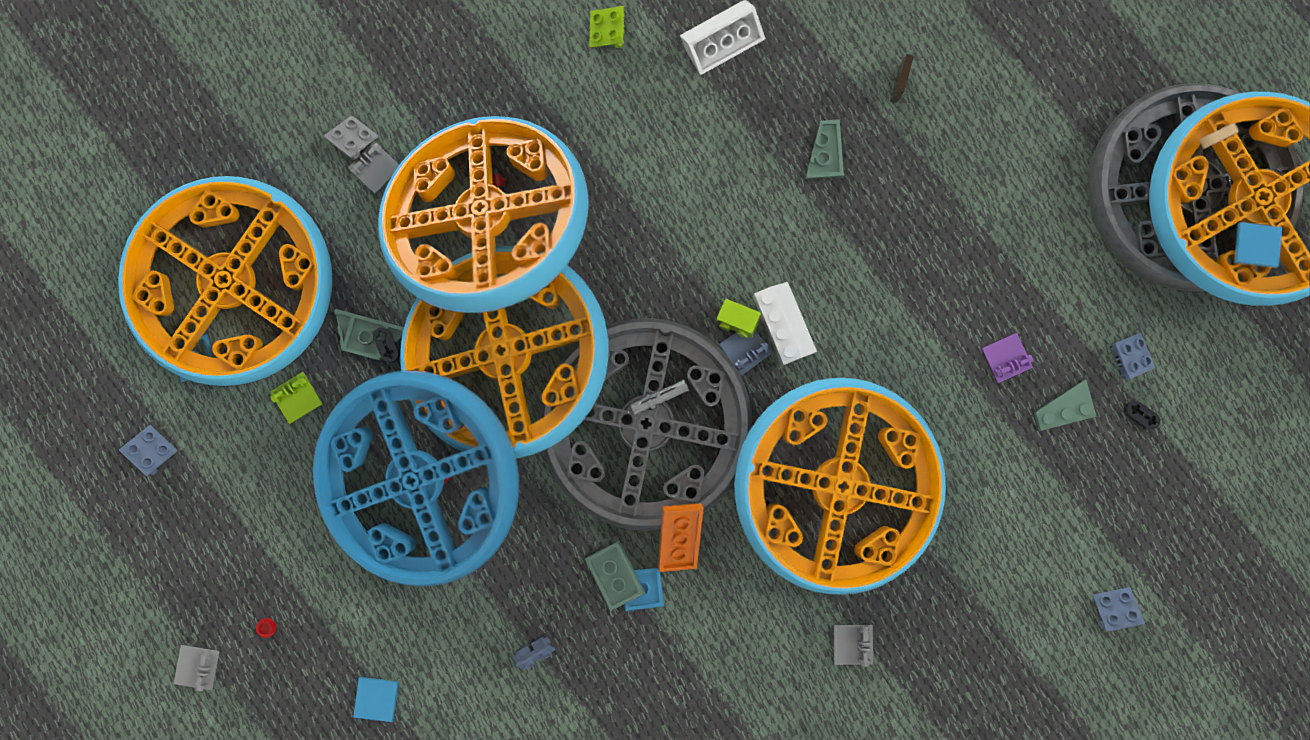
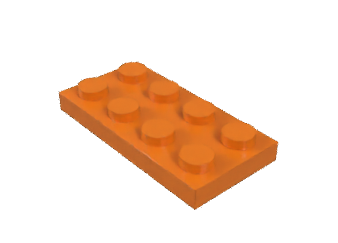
[658,503,703,572]

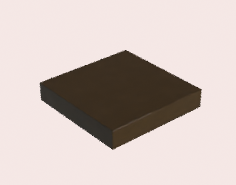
[890,54,914,103]

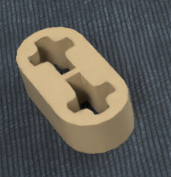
[1199,123,1239,149]

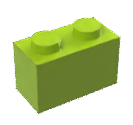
[716,299,761,338]

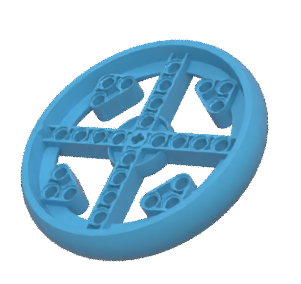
[313,371,519,586]

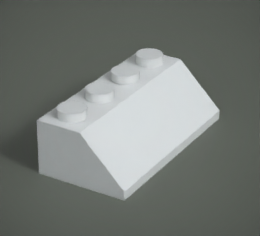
[680,0,765,75]
[752,282,817,366]

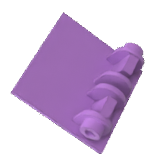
[982,333,1033,383]

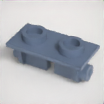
[513,636,555,669]

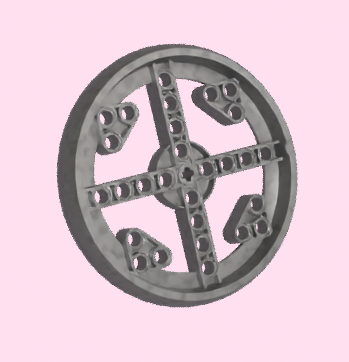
[1089,83,1303,291]
[540,318,752,531]

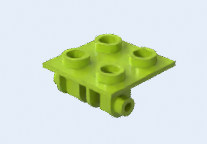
[589,6,625,48]
[270,372,322,424]

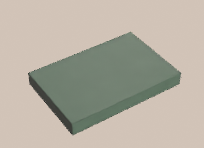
[585,541,645,611]

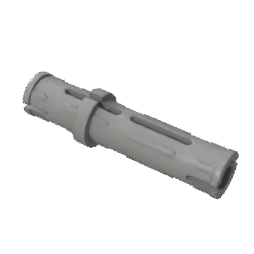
[630,379,689,415]

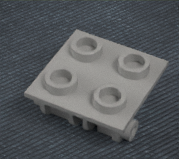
[324,115,379,161]
[348,141,399,193]
[834,625,873,667]
[174,645,220,691]

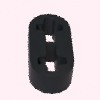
[373,327,400,363]
[1124,401,1161,429]

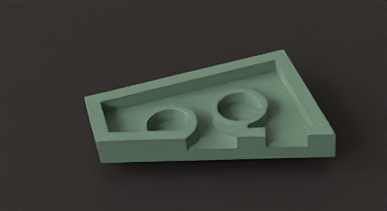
[805,120,844,179]
[1034,379,1096,431]

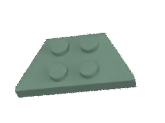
[334,309,404,361]

